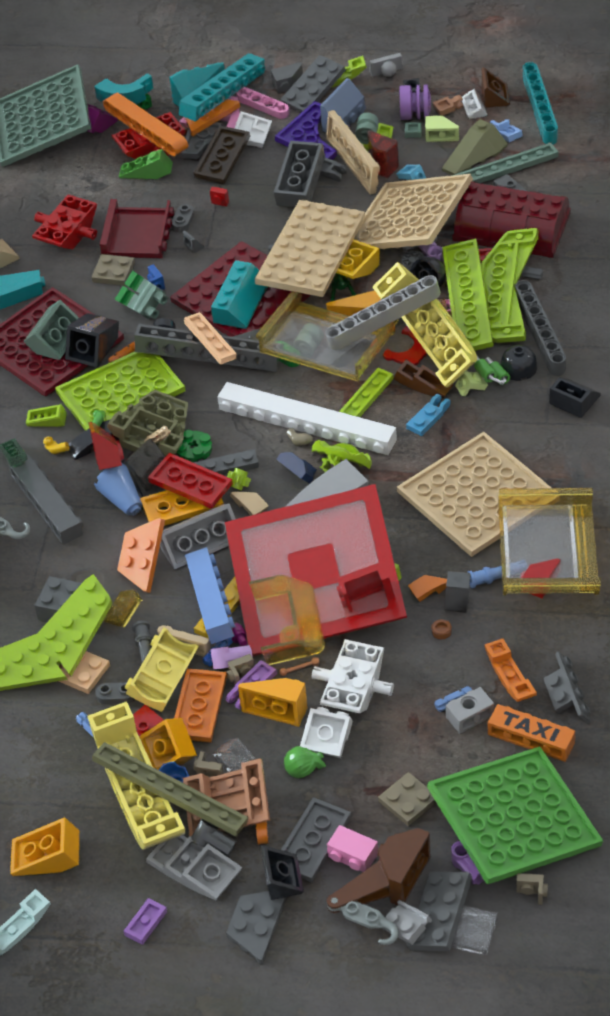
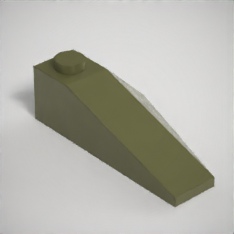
[442,119,507,175]

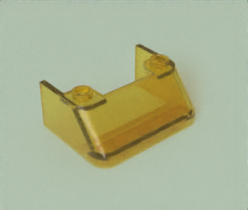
[249,574,325,665]

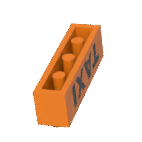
[488,704,575,762]

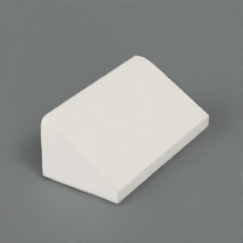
[462,89,487,119]

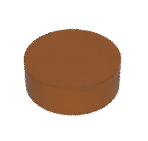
[431,619,452,639]

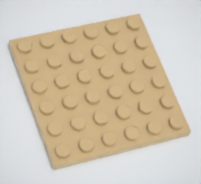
[354,174,473,249]
[397,432,560,557]

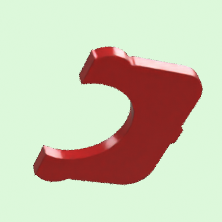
[383,326,428,366]

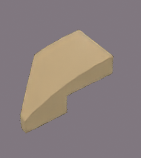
[230,492,268,516]

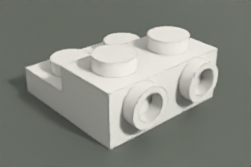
[300,707,353,758]

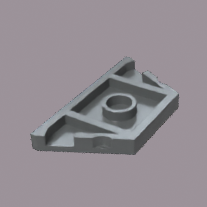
[226,891,287,965]

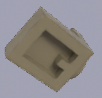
[226,654,254,684]
[193,751,224,777]
[517,873,548,905]

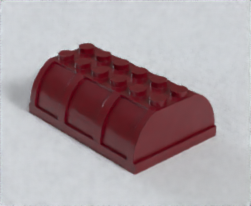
[452,181,571,258]

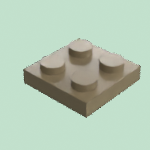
[92,254,135,286]
[378,772,436,826]

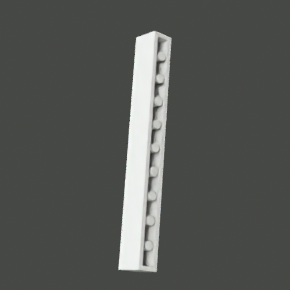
[218,382,397,455]

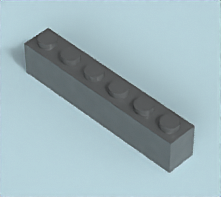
[8,454,83,545]

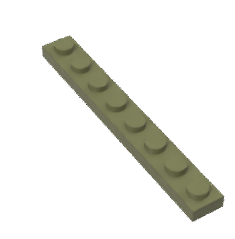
[92,742,248,836]

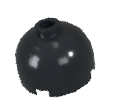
[410,257,446,287]
[501,345,537,381]

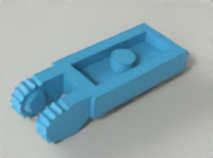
[406,394,451,436]

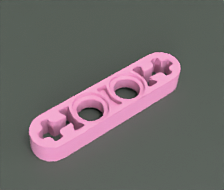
[236,87,289,119]

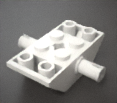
[312,640,394,713]

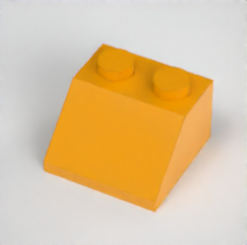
[139,718,197,770]

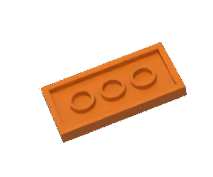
[174,669,227,743]

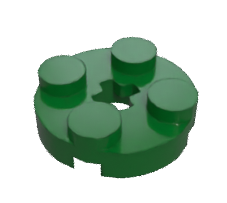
[176,430,212,463]

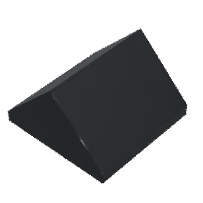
[260,845,304,900]

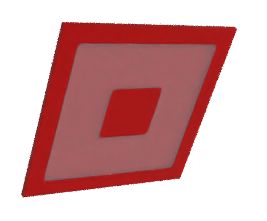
[225,484,407,656]

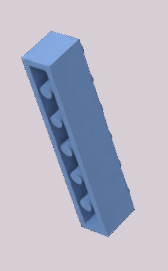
[185,547,235,644]

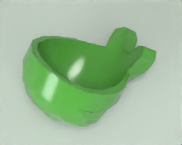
[284,746,326,778]

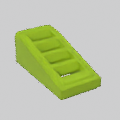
[26,404,67,427]

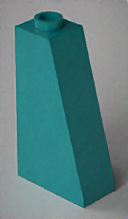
[0,270,46,310]

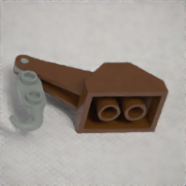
[327,828,431,945]

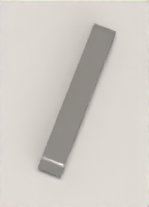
[325,275,441,350]

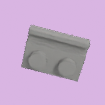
[382,900,432,945]

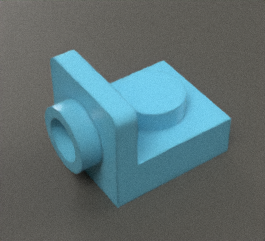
[396,164,426,180]

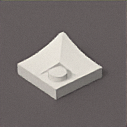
[235,111,272,148]

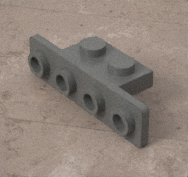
[543,651,591,724]

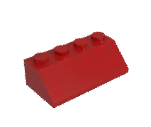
[88,422,124,470]

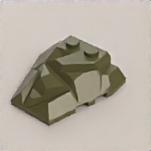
[107,390,188,460]

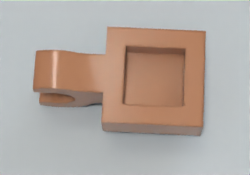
[433,95,463,116]

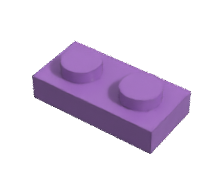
[124,898,167,945]

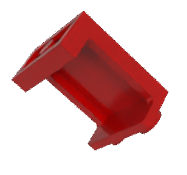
[336,561,395,613]

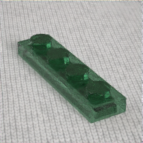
[0,438,28,467]

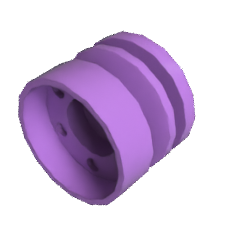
[400,85,431,120]

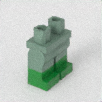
[115,271,168,319]

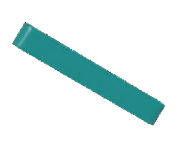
[523,62,558,145]

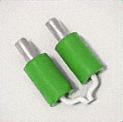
[474,356,510,385]

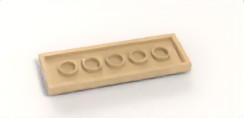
[326,110,380,195]

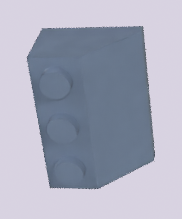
[320,78,366,132]

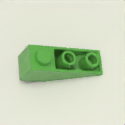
[119,149,173,179]

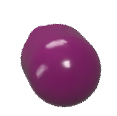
[232,623,247,646]

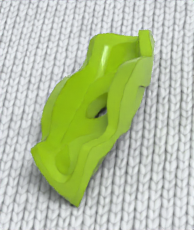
[311,440,372,469]

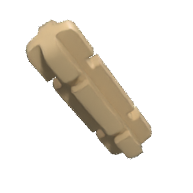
[144,426,171,447]

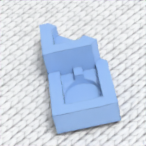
[490,119,523,142]

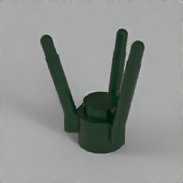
[330,273,356,302]

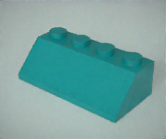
[211,260,267,329]

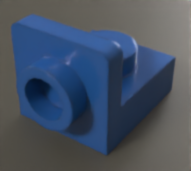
[147,264,165,290]

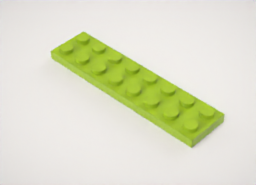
[442,238,494,351]

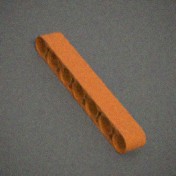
[103,93,188,156]

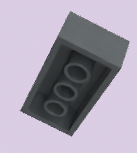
[274,140,325,207]

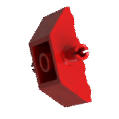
[112,112,185,159]
[32,194,98,250]

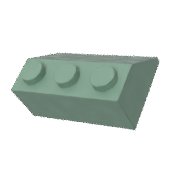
[23,300,79,360]

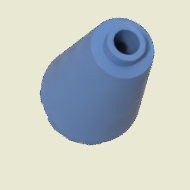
[94,463,142,516]

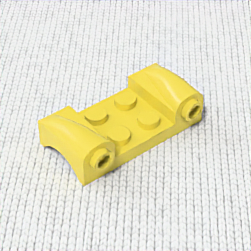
[125,627,199,712]

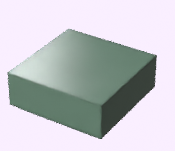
[405,122,422,138]

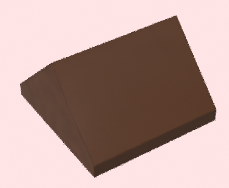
[482,67,510,108]

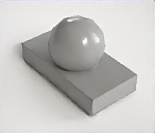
[370,53,402,77]

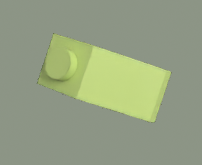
[425,116,459,142]

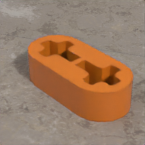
[256,821,269,845]

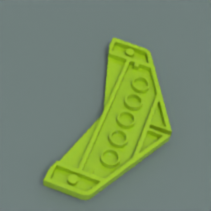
[481,228,539,343]
[0,574,112,691]

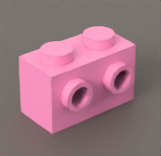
[327,825,378,872]

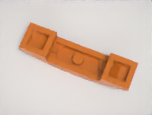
[484,638,537,702]

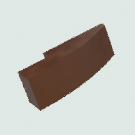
[393,360,454,398]

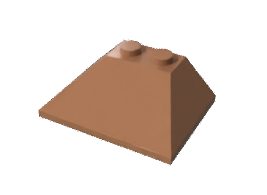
[183,758,270,837]

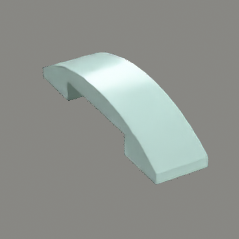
[0,889,51,956]

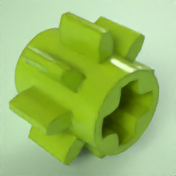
[320,454,342,473]
[227,468,251,490]

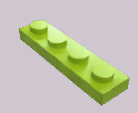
[339,368,394,417]

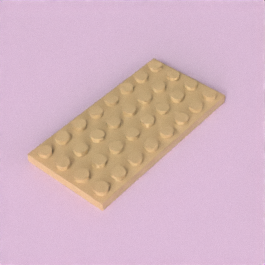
[255,200,365,297]

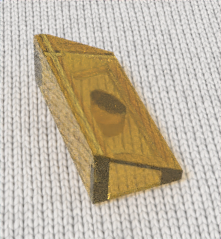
[104,590,142,627]

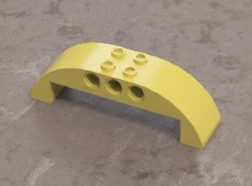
[373,262,477,387]
[87,702,185,850]

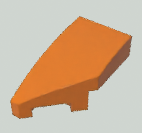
[408,575,447,602]

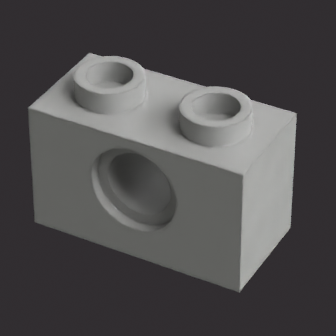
[446,687,494,734]

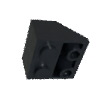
[549,377,601,418]

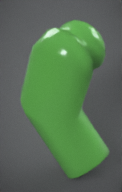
[92,410,106,426]

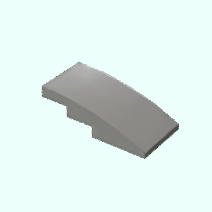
[285,459,369,507]
[146,835,242,900]

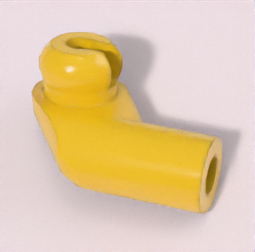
[43,437,69,454]

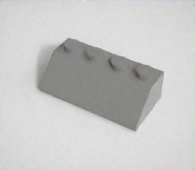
[160,504,236,569]

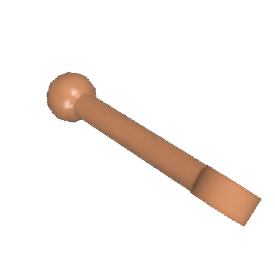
[279,657,320,676]

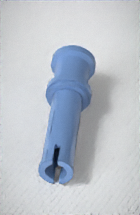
[467,560,528,588]

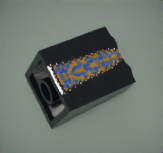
[65,313,119,367]

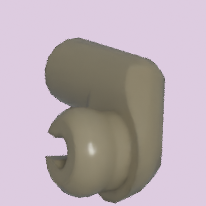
[286,428,313,446]

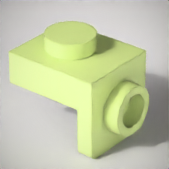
[455,371,488,396]

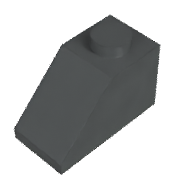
[271,62,303,94]

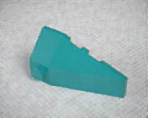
[169,62,225,107]

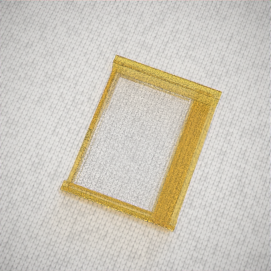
[256,291,399,381]
[498,488,601,595]

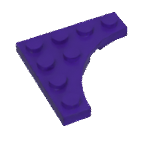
[275,101,337,160]

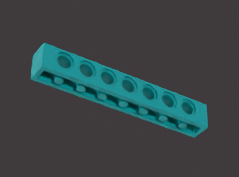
[179,53,265,121]

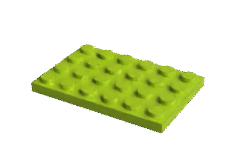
[55,351,185,431]

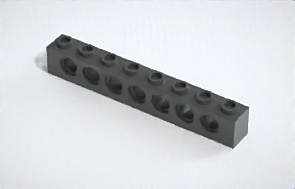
[134,324,280,372]

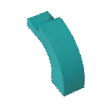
[94,73,154,104]

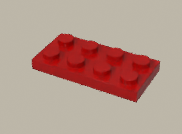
[148,453,233,509]

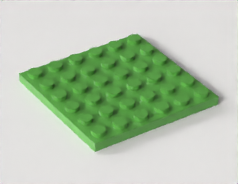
[427,747,603,885]

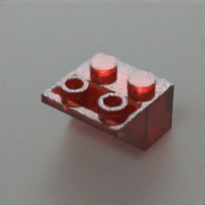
[368,130,399,178]

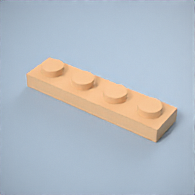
[184,312,236,365]

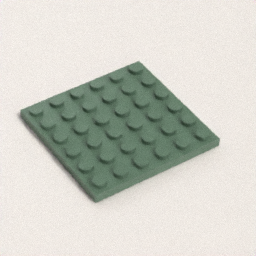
[0,64,91,167]

